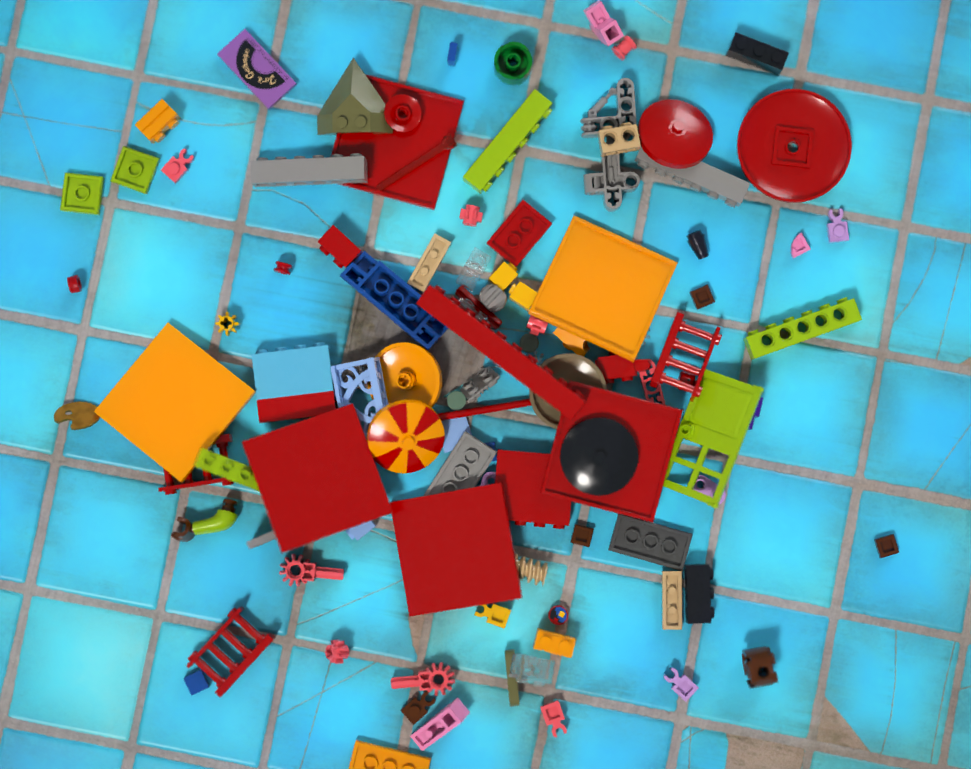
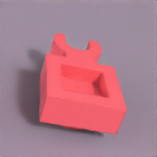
[161,148,195,183]
[540,700,567,737]

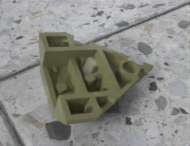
[317,58,393,135]

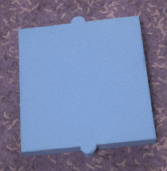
[442,417,472,453]

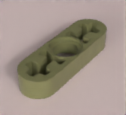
[505,649,520,707]

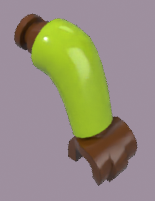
[171,499,238,542]

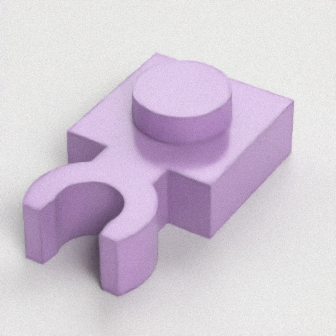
[826,209,849,243]
[663,667,699,702]

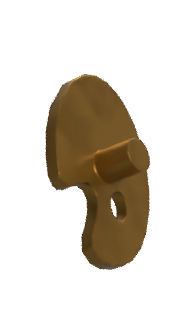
[54,402,100,430]

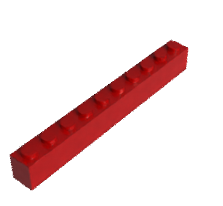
[416,285,587,420]

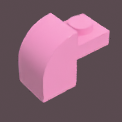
[583,0,624,46]

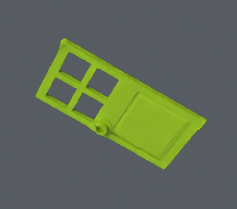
[663,369,764,508]

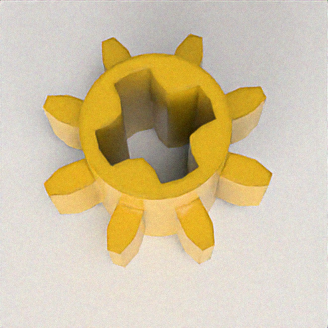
[215,312,240,336]

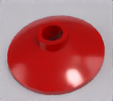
[384,94,422,132]

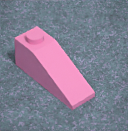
[410,697,470,751]

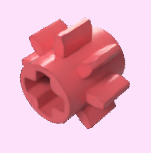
[459,205,483,227]
[526,315,548,336]
[325,640,349,664]

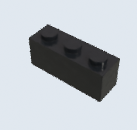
[726,32,789,76]
[684,564,714,624]

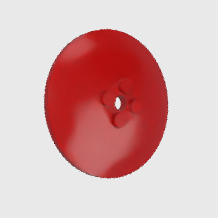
[737,89,852,203]

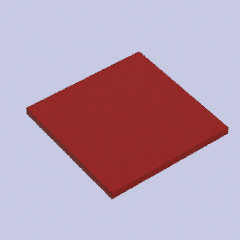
[331,74,464,210]
[540,380,683,522]
[242,403,393,553]
[390,482,523,617]

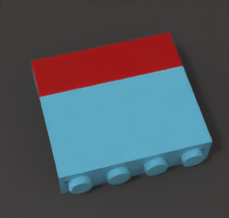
[251,342,337,424]

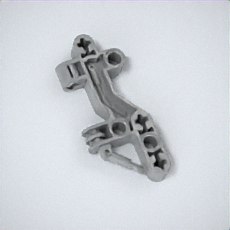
[580,78,640,212]

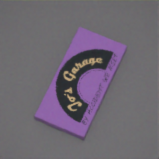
[217,29,297,110]

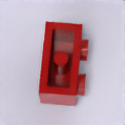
[317,225,362,269]

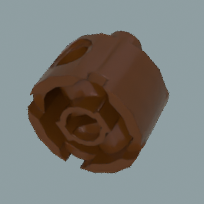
[742,646,778,689]

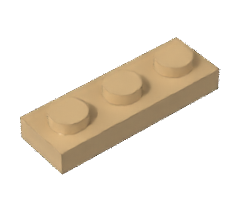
[407,233,451,293]
[662,571,682,630]

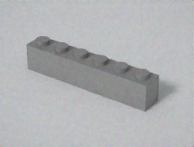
[635,147,750,208]
[251,153,368,187]

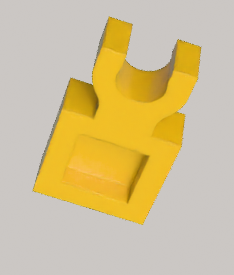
[474,603,511,629]

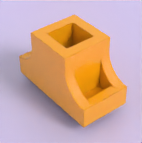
[553,327,590,356]

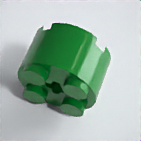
[494,42,532,85]

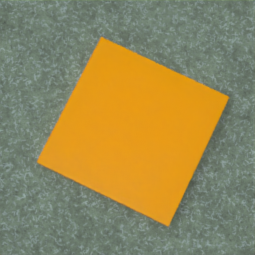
[528,215,678,362]
[94,323,256,483]

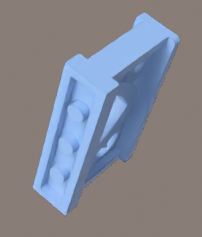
[330,357,388,438]

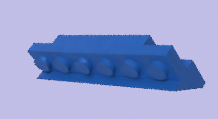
[340,251,448,350]

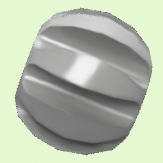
[479,284,507,313]

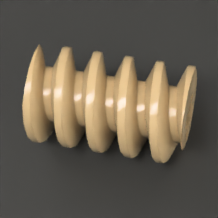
[515,554,548,586]

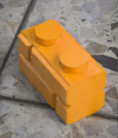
[135,99,180,144]
[533,628,576,658]

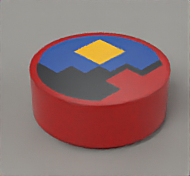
[548,605,568,625]

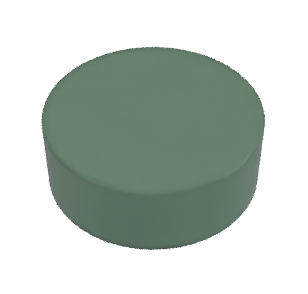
[520,333,539,353]
[447,391,466,410]

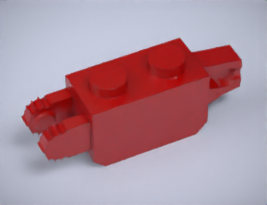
[595,355,651,384]

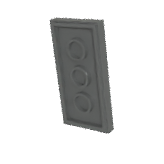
[608,514,693,571]

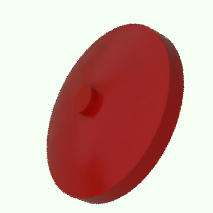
[637,99,713,169]

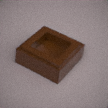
[690,285,715,310]
[570,524,594,547]
[874,534,899,558]

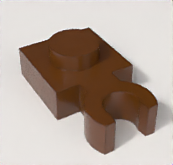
[401,691,436,725]

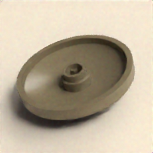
[529,353,607,429]

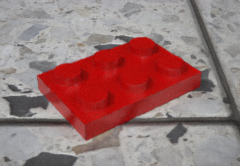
[486,200,552,267]

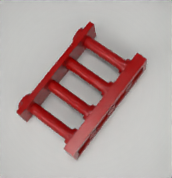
[649,312,722,402]
[159,434,234,495]
[186,606,276,697]

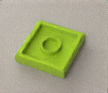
[110,146,160,195]
[60,173,104,215]

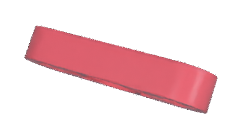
[638,359,665,405]

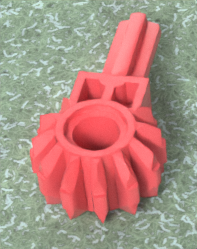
[279,554,344,587]
[391,662,455,696]

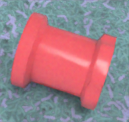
[612,35,637,61]

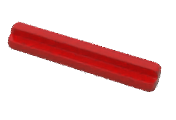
[455,286,502,330]

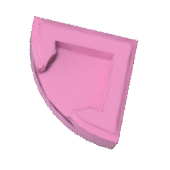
[791,233,810,259]

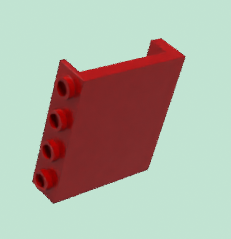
[495,450,571,529]

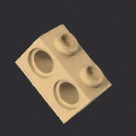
[597,122,641,157]

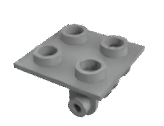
[460,366,500,402]

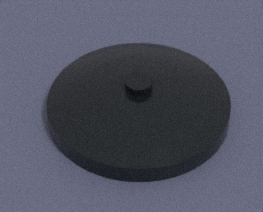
[560,417,638,496]

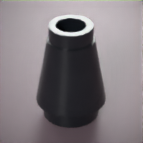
[687,230,709,260]

